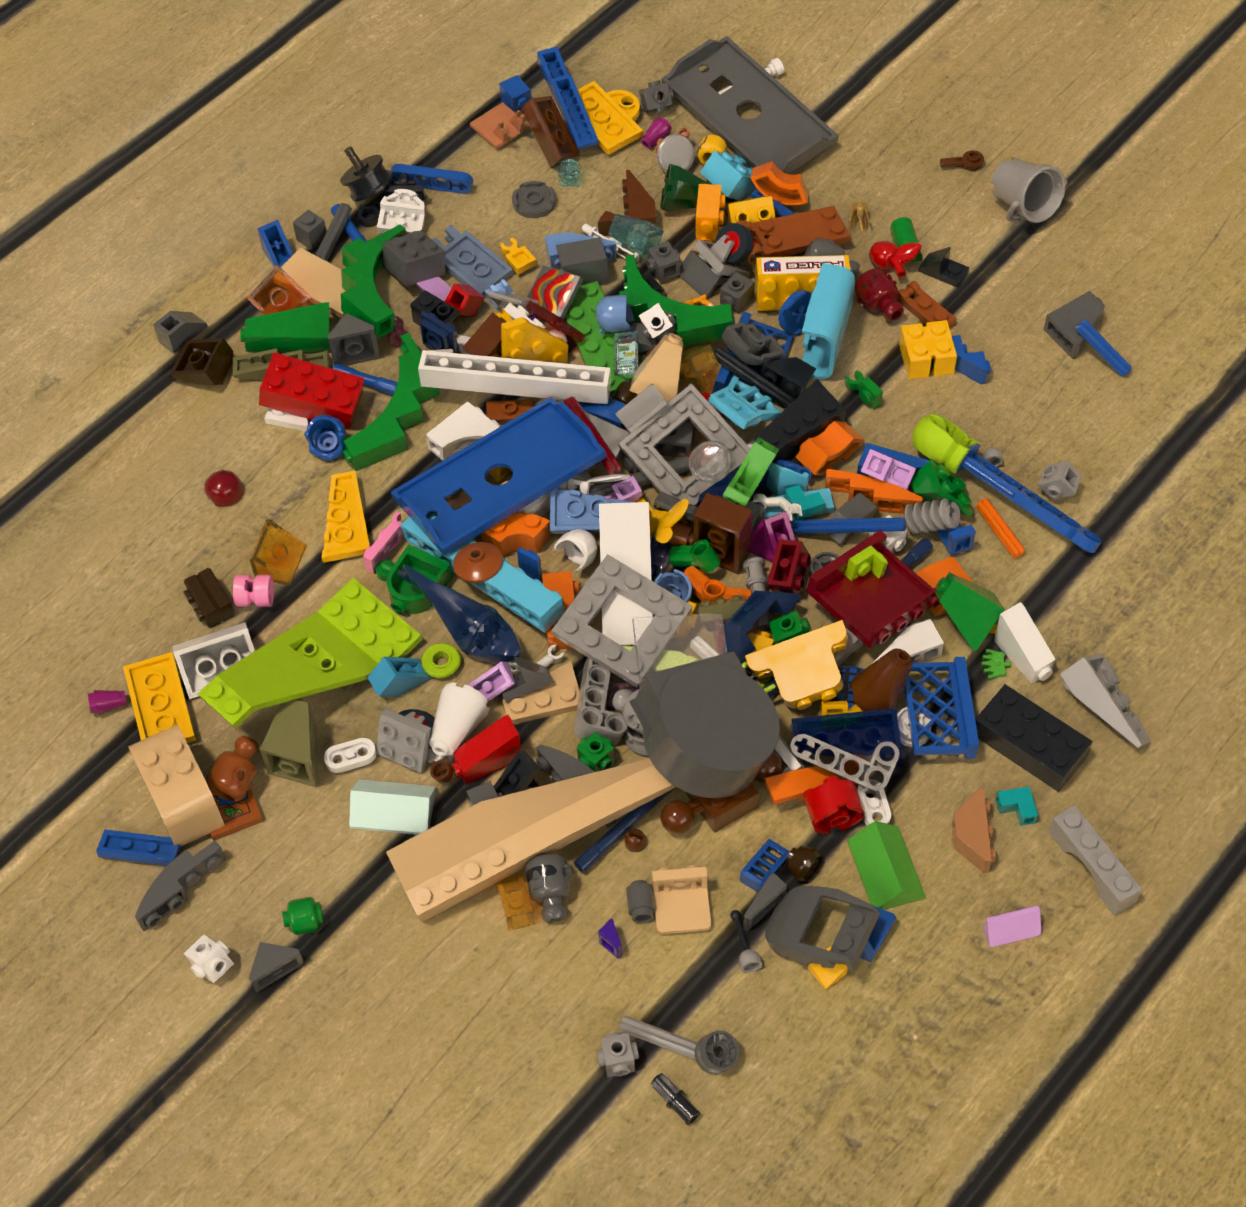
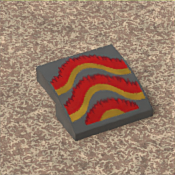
[527,266,583,319]

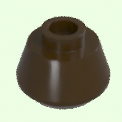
[786,846,820,881]

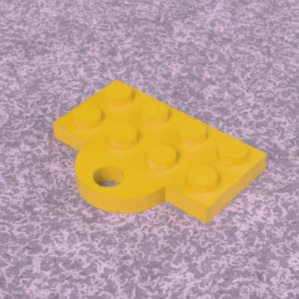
[577,81,643,155]

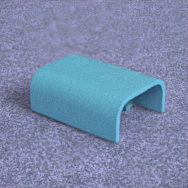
[802,263,855,379]

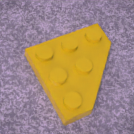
[501,317,568,364]

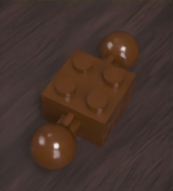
[660,751,783,834]

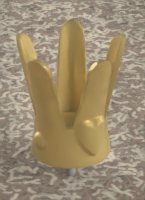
[848,200,871,233]

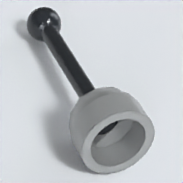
[730,910,762,973]

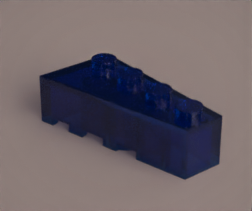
[790,708,903,766]

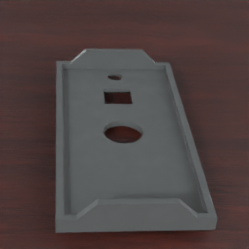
[661,36,839,174]

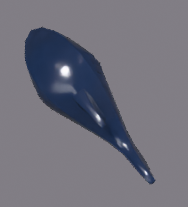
[398,564,522,664]

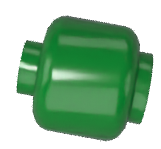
[282,897,323,935]

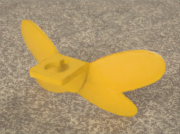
[635,497,689,544]

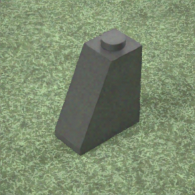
[1044,291,1105,359]

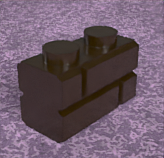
[183,568,235,628]

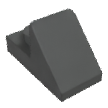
[502,656,553,702]

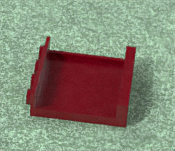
[806,530,940,649]

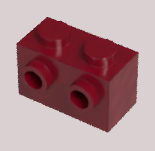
[767,539,811,595]

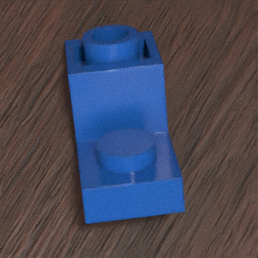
[952,335,991,385]

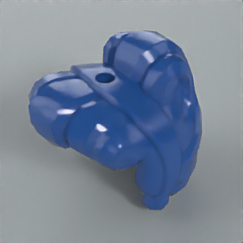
[304,415,347,462]

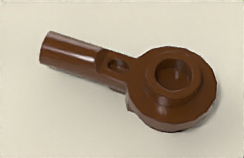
[940,150,984,171]

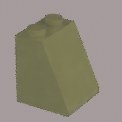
[260,698,318,787]

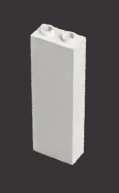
[599,502,653,647]

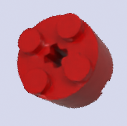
[803,776,865,834]

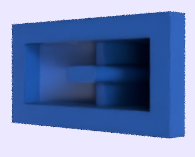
[257,220,293,270]

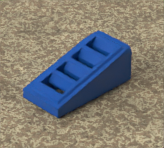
[739,839,790,892]

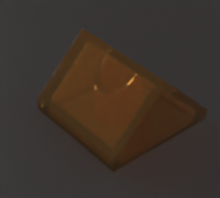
[246,265,311,315]

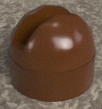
[430,760,453,783]
[625,829,646,852]

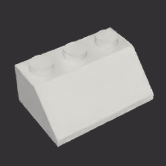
[172,623,255,699]

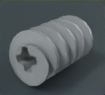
[905,498,960,534]

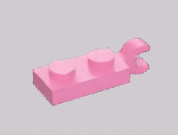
[363,512,403,574]

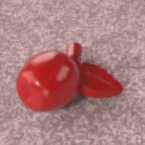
[869,241,922,278]

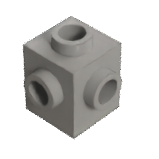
[1038,461,1082,500]
[596,1032,639,1078]

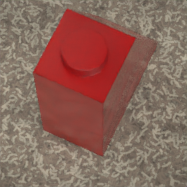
[451,714,521,785]

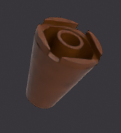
[849,648,913,716]

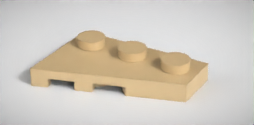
[502,661,580,725]

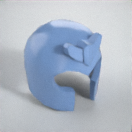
[595,295,635,334]
[654,569,692,602]

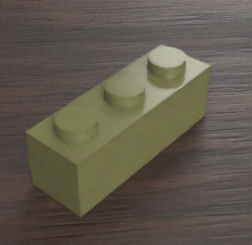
[697,595,745,623]

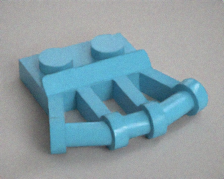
[708,376,782,429]

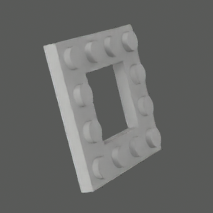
[618,383,750,506]
[551,554,693,688]

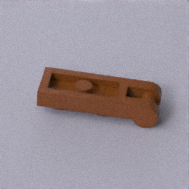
[897,281,957,329]

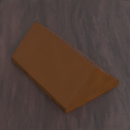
[522,96,580,168]

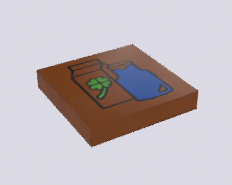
[210,789,263,841]

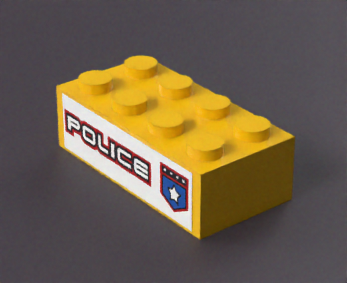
[756,255,850,311]

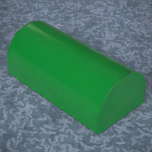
[890,217,922,262]

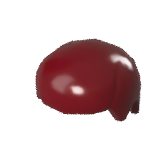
[204,470,243,507]

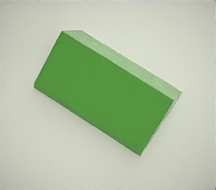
[847,821,926,910]

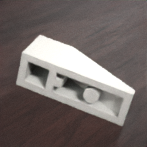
[873,619,944,663]

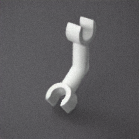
[753,494,803,521]
[508,645,564,673]

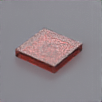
[526,300,586,342]

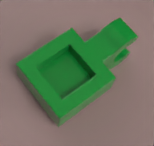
[845,370,883,410]

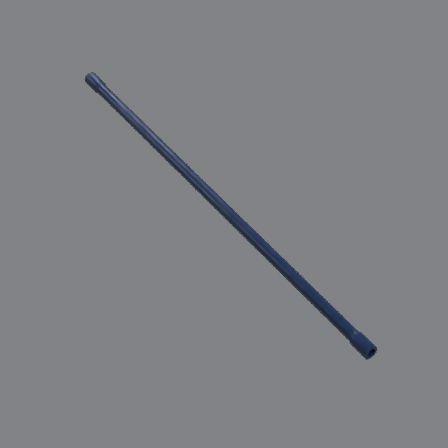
[573,538,933,874]

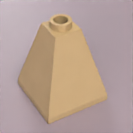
[630,333,683,402]

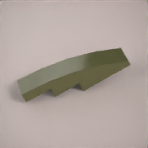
[233,348,330,380]

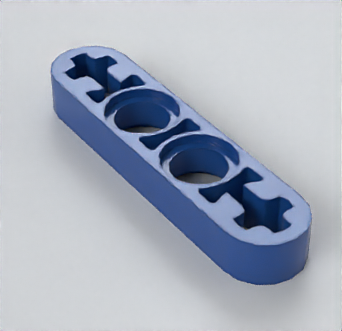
[390,164,473,194]

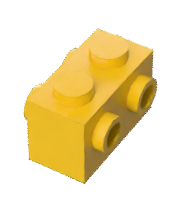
[725,196,775,224]

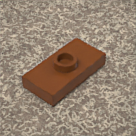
[486,399,534,425]

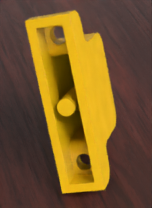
[745,620,849,710]

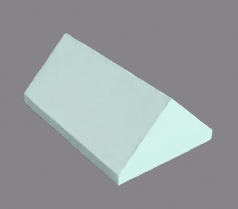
[349,779,436,835]

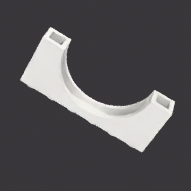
[426,401,568,517]

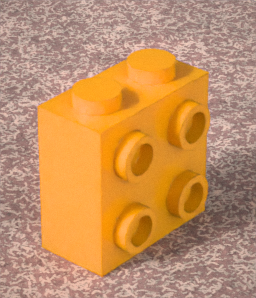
[696,184,725,243]

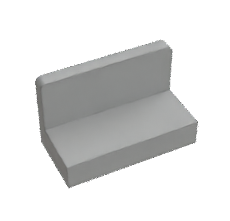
[615,384,668,433]

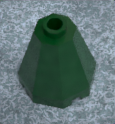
[660,164,710,211]

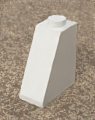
[994,602,1056,684]

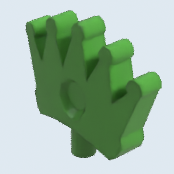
[981,649,1011,681]

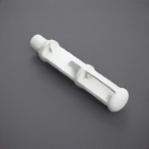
[582,223,641,262]

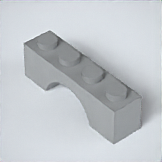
[1049,805,1142,916]

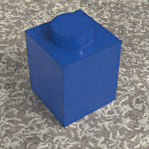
[499,75,531,112]

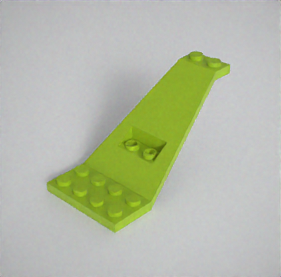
[198,578,423,729]

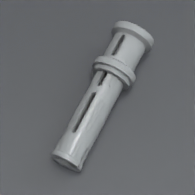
[743,557,771,631]

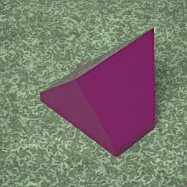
[751,511,796,563]

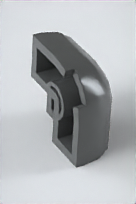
[722,322,785,365]

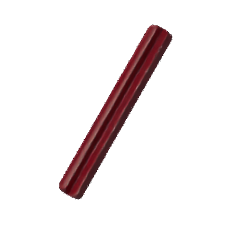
[564,396,622,475]

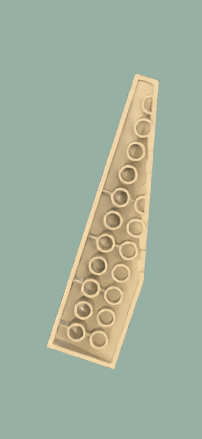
[386,758,676,922]

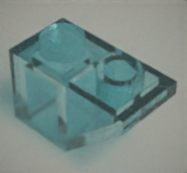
[608,214,664,256]

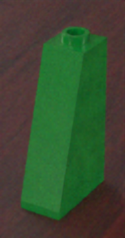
[240,302,329,353]

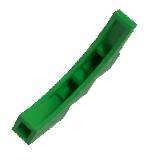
[341,224,406,340]
[619,255,735,347]

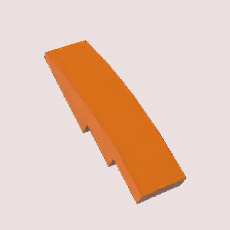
[825,469,923,514]
[765,761,871,805]

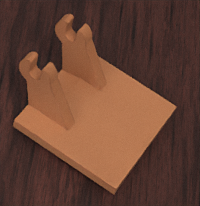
[470,102,530,149]

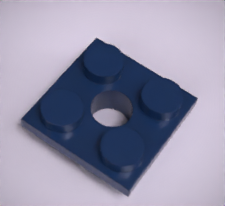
[420,311,459,353]

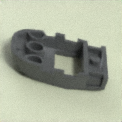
[765,886,880,971]

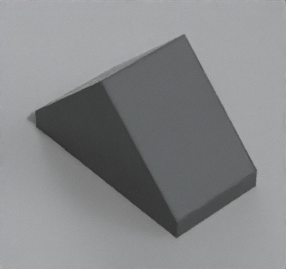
[249,942,304,993]

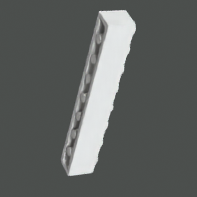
[418,350,611,404]

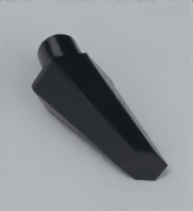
[647,277,665,296]

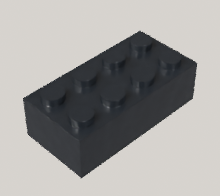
[975,684,1093,792]

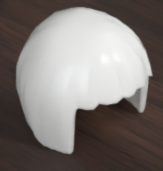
[554,529,598,572]

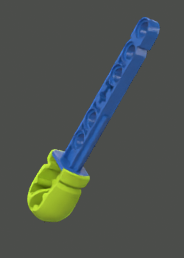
[912,414,1102,553]

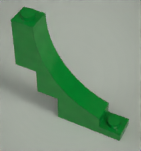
[342,333,440,471]

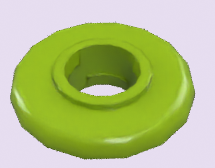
[421,643,461,678]

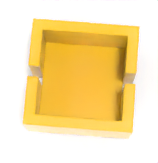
[899,320,957,379]

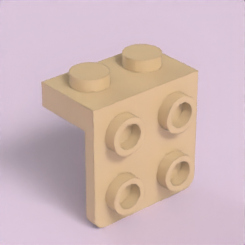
[652,865,711,934]

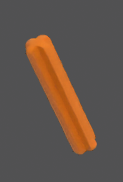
[977,498,1025,559]

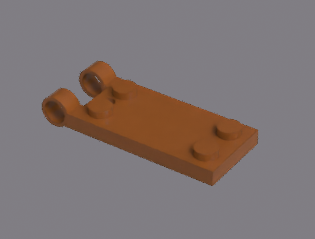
[736,206,851,264]

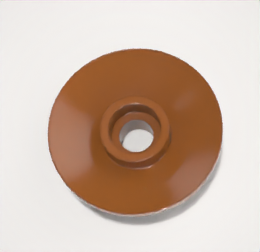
[453,542,503,583]

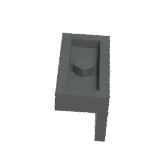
[680,250,730,298]

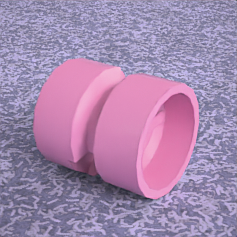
[233,575,274,607]

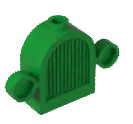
[375,544,457,614]

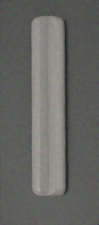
[620,1016,697,1059]

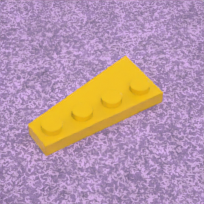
[322,471,370,563]

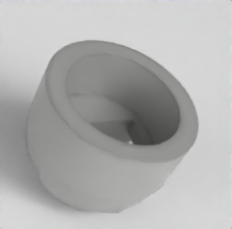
[983,447,1003,467]

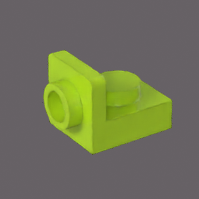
[844,545,888,581]

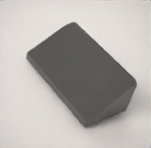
[654,492,698,525]

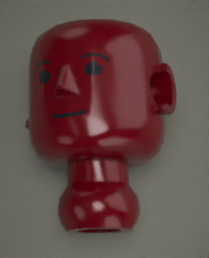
[855,268,904,322]

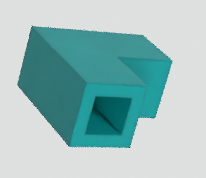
[784,485,825,520]
[995,786,1038,826]

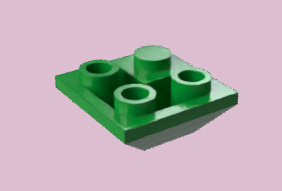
[911,460,973,517]

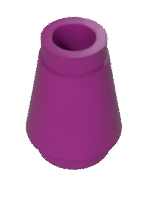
[641,117,672,149]
[88,690,127,715]

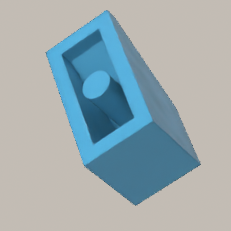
[367,657,431,697]

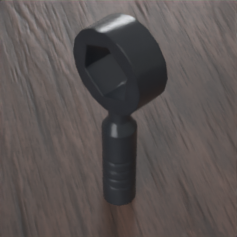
[358,205,380,227]

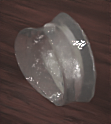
[689,441,734,484]

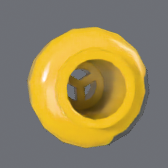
[697,135,727,165]

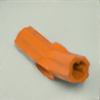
[684,566,751,604]

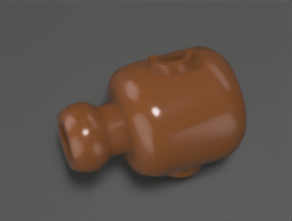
[206,736,259,802]

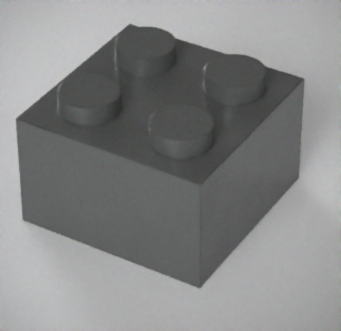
[382,230,445,287]

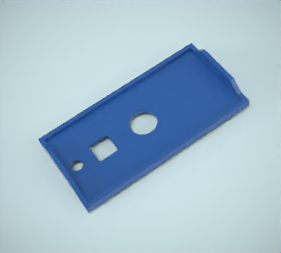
[391,397,606,556]

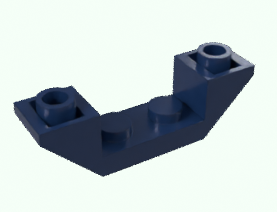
[722,591,801,664]

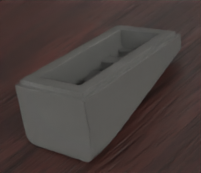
[743,873,787,931]

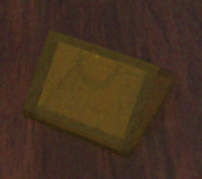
[249,519,307,586]

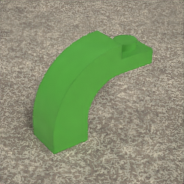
[722,437,779,506]

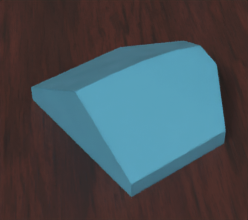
[761,463,809,496]

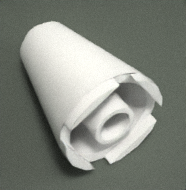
[429,682,490,756]

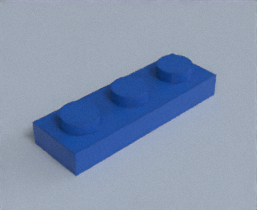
[96,829,183,866]

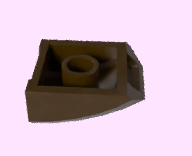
[169,338,234,385]

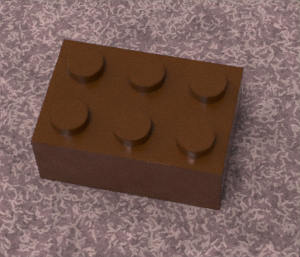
[694,493,752,574]

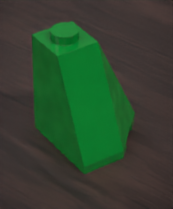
[935,572,1004,651]

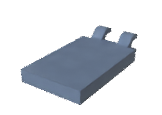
[432,225,513,296]

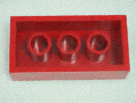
[259,352,365,431]

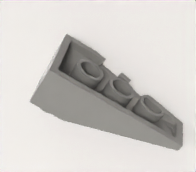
[1060,653,1151,748]

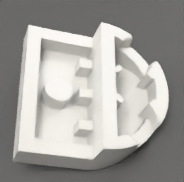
[377,189,425,235]

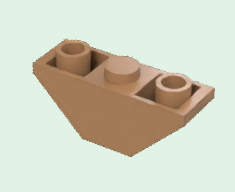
[951,788,996,873]

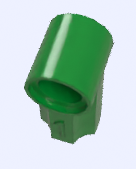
[669,540,720,573]

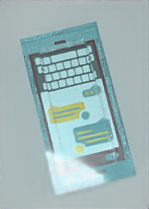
[614,331,638,376]

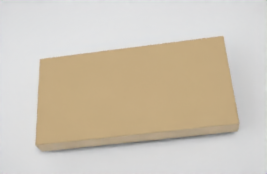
[272,248,346,319]

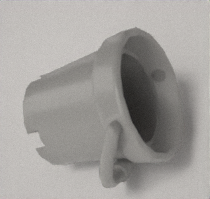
[991,157,1067,223]

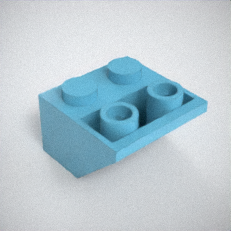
[700,151,756,201]

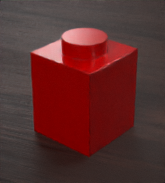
[445,283,485,317]

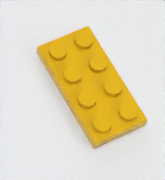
[123,652,196,743]

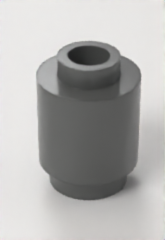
[626,880,656,923]

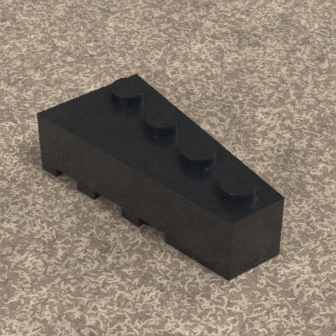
[754,379,846,464]

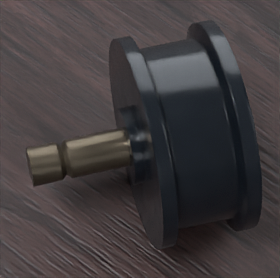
[340,146,393,202]

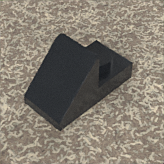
[918,247,970,288]
[493,750,541,796]

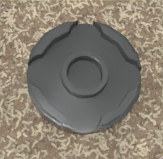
[512,181,556,218]

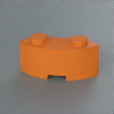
[751,161,809,205]
[796,421,865,475]
[481,513,551,557]

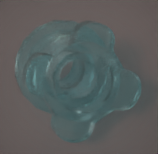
[558,159,581,187]

